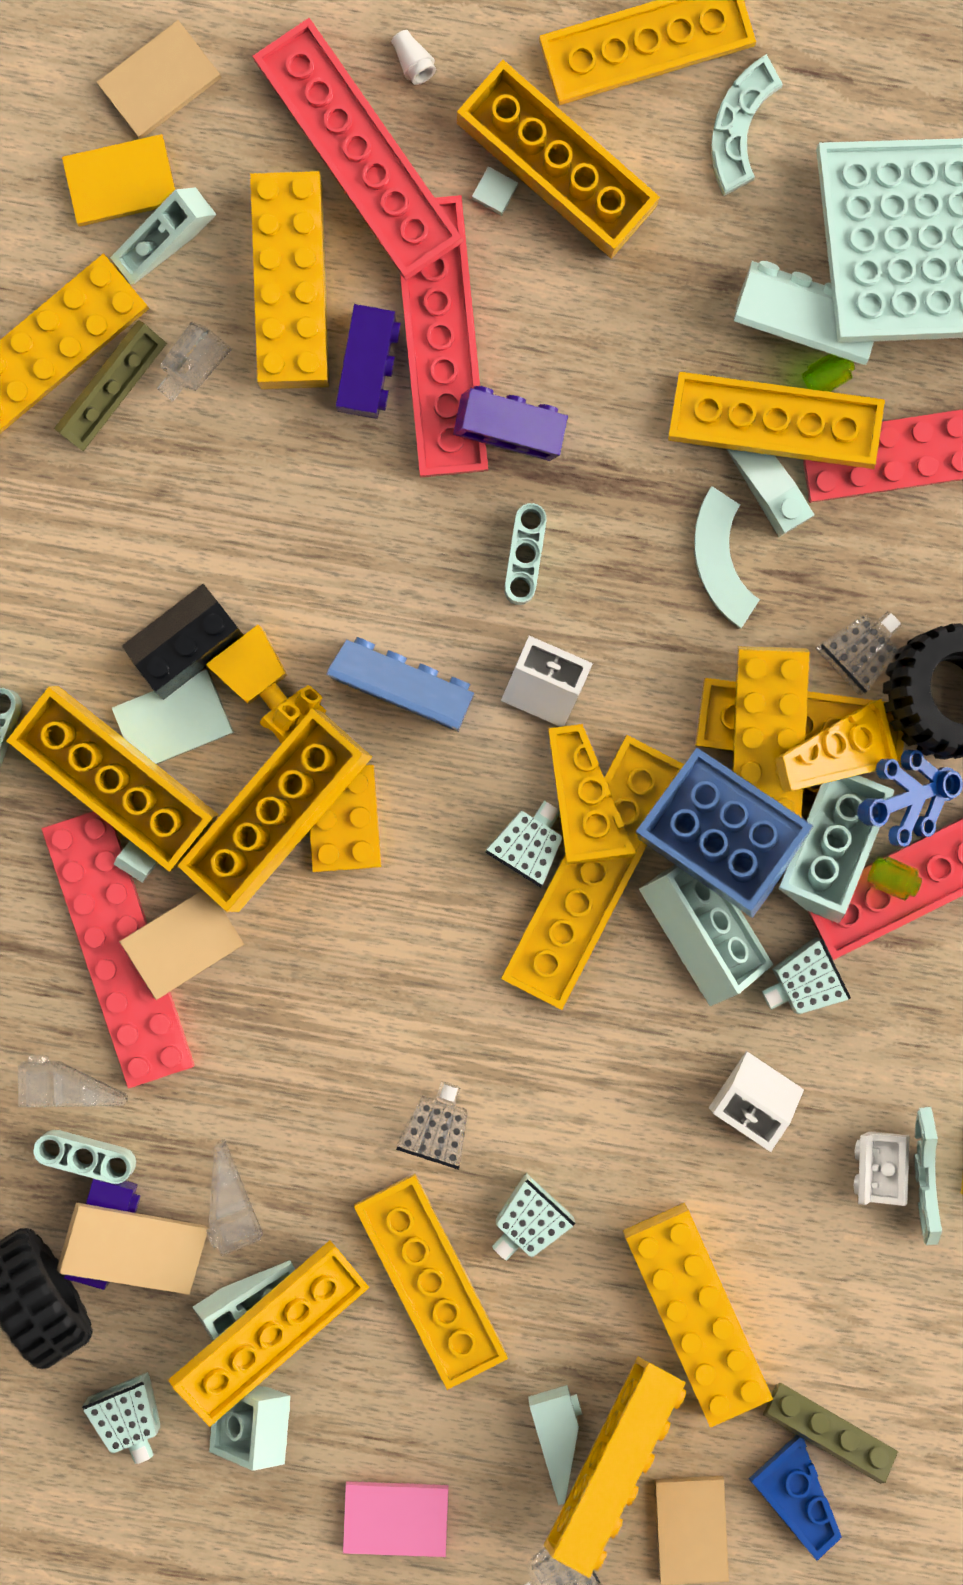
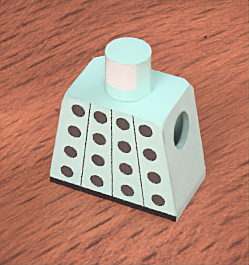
[485,801,563,888]
[762,937,851,1014]
[492,1173,576,1261]
[82,1372,160,1464]

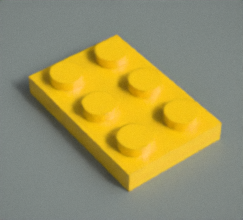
[310,765,382,872]

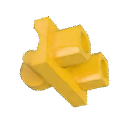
[260,685,327,744]

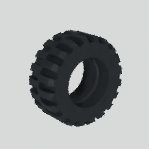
[883,623,963,760]
[0,1228,93,1369]

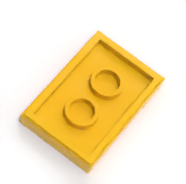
[62,134,176,227]

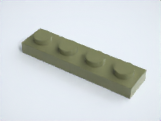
[54,320,167,452]
[763,1383,898,1484]

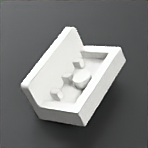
[854,1131,910,1206]

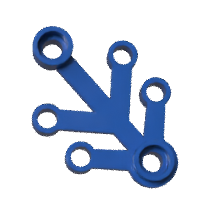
[857,750,963,847]

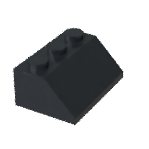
[122,583,243,700]

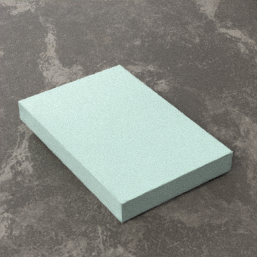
[112,669,234,764]

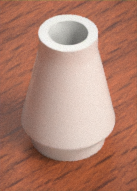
[391,30,436,85]

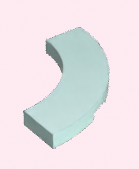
[711,54,783,196]
[694,486,760,629]
[914,1107,942,1245]

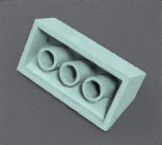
[734,261,874,365]
[779,775,895,924]
[639,865,773,1006]

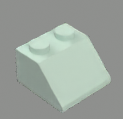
[209,1386,290,1471]

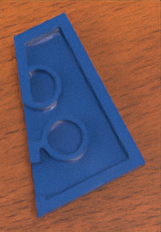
[748,1435,842,1560]

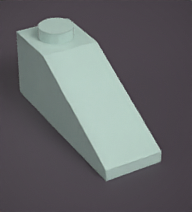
[110,187,216,285]
[727,449,814,537]
[193,1260,296,1340]
[528,1385,582,1505]

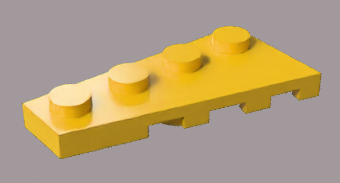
[775,698,899,793]
[548,724,636,865]

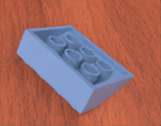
[327,637,474,732]
[636,748,813,918]

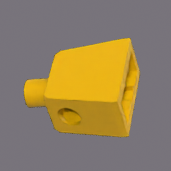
[206,624,288,710]

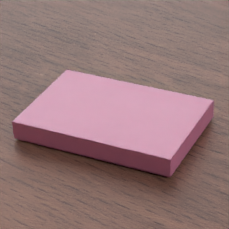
[343,1481,448,1557]

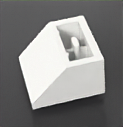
[501,636,593,727]
[709,1051,804,1152]

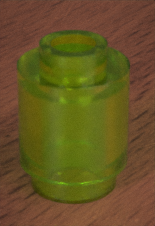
[801,353,855,392]
[867,856,922,901]

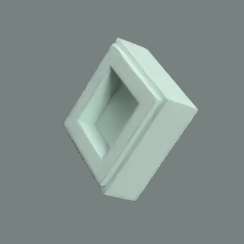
[472,166,518,216]
[113,841,158,883]

